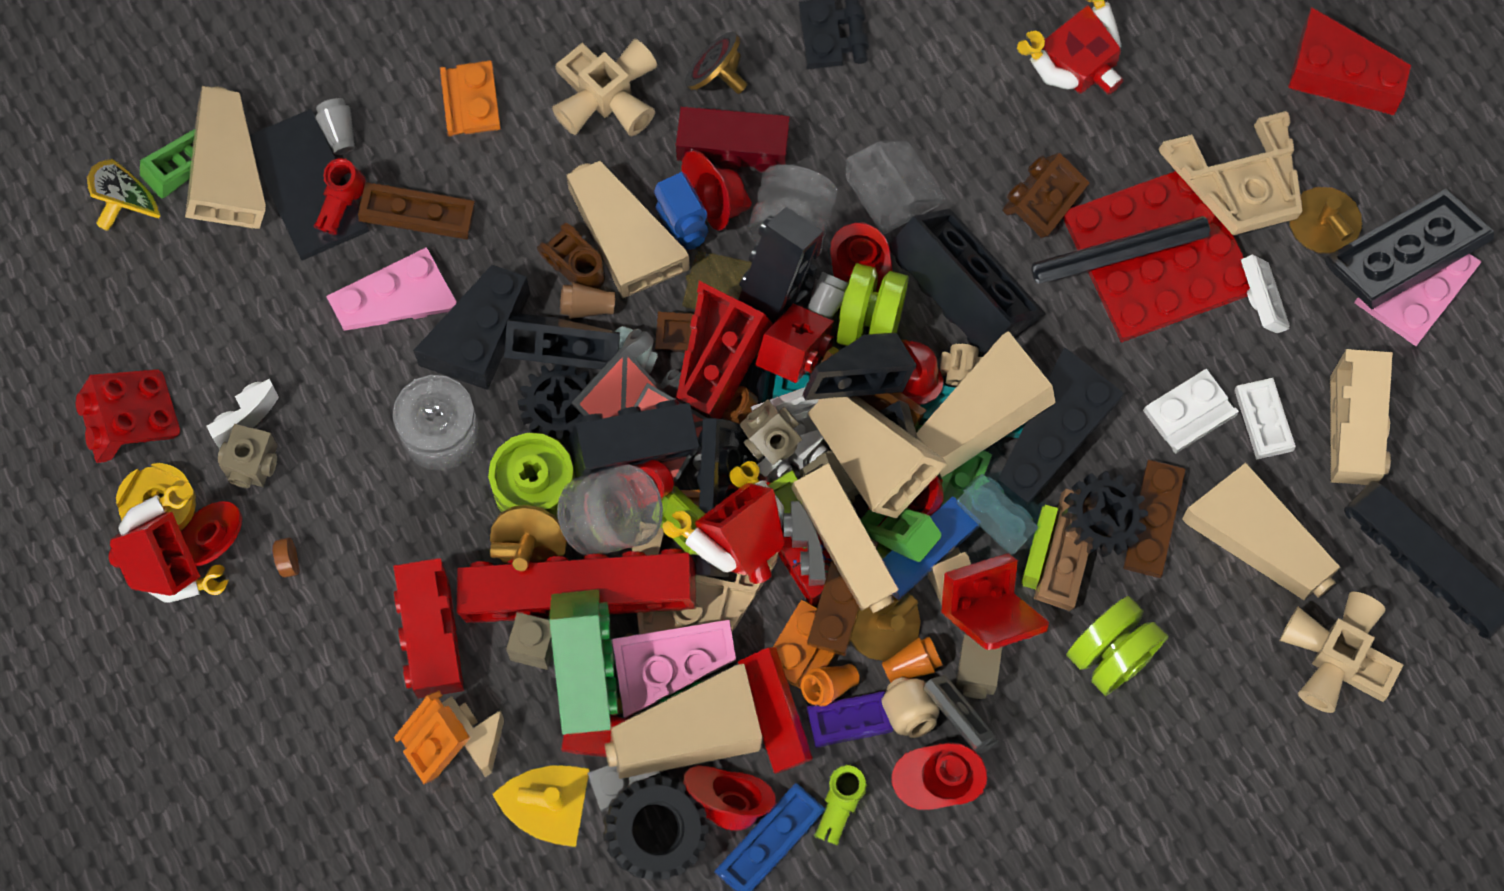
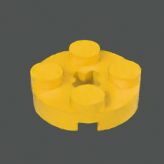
[116,463,196,531]

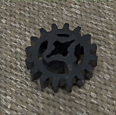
[518,364,590,445]
[1062,471,1148,557]

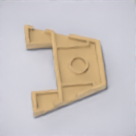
[1159,111,1302,235]
[630,521,778,635]

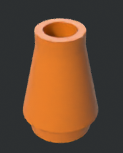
[882,637,943,683]
[801,664,859,706]

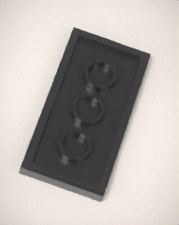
[249,109,369,261]
[1325,189,1494,310]

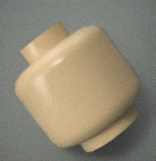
[882,677,940,738]

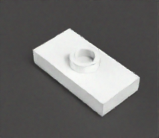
[1241,254,1290,333]
[1234,378,1296,459]

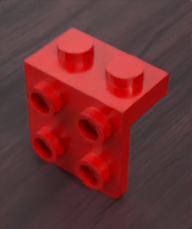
[75,370,180,463]
[941,553,1049,650]

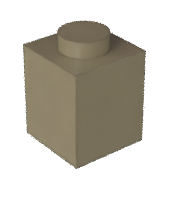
[506,612,553,670]
[955,634,1003,699]

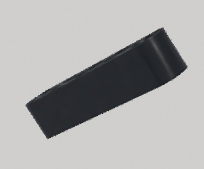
[1344,481,1504,639]

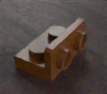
[1002,152,1090,238]

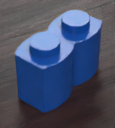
[654,172,708,250]

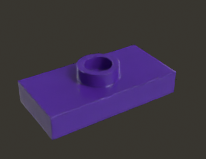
[807,691,893,748]

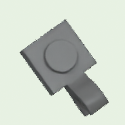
[588,765,662,812]

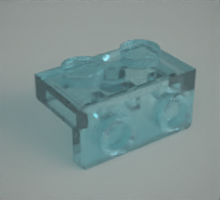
[956,474,1039,555]

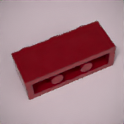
[676,106,790,174]

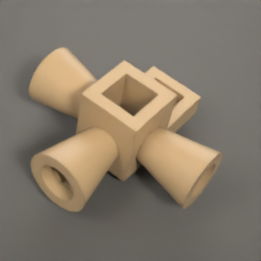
[552,39,657,136]
[1279,592,1403,713]

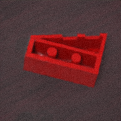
[1288,7,1411,115]
[676,280,773,419]
[393,558,464,699]

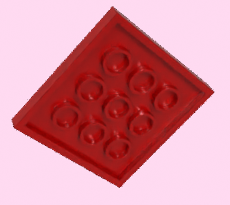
[1063,171,1250,343]

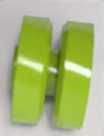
[837,263,909,346]
[488,433,577,520]
[1066,596,1169,696]

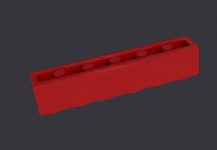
[457,549,696,623]

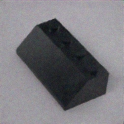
[889,208,1046,355]

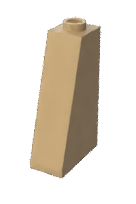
[185,86,266,228]
[567,161,690,299]
[916,331,1056,478]
[808,396,947,518]
[792,463,898,613]
[1182,463,1340,600]
[605,664,762,779]

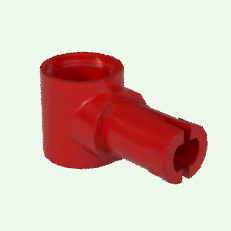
[314,158,366,235]

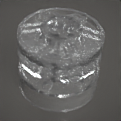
[748,165,838,253]
[393,375,480,471]
[557,465,663,555]

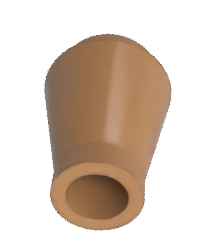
[560,282,615,319]

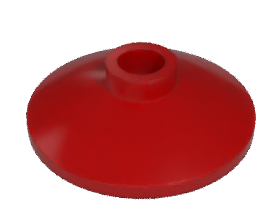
[181,501,242,566]

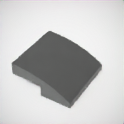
[924,675,998,753]

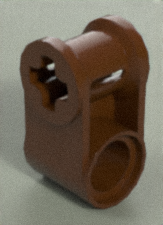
[537,222,605,289]

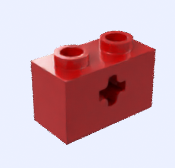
[756,304,834,383]

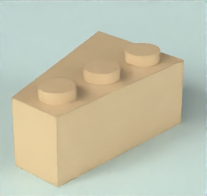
[1330,349,1393,485]

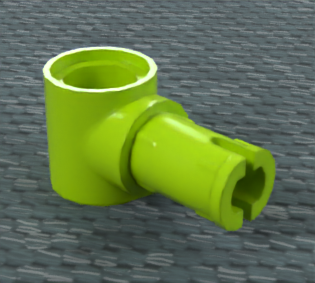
[814,765,867,846]

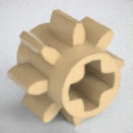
[940,344,983,387]

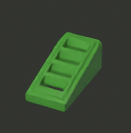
[140,129,195,199]
[860,508,941,562]

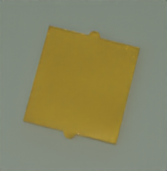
[682,251,752,309]

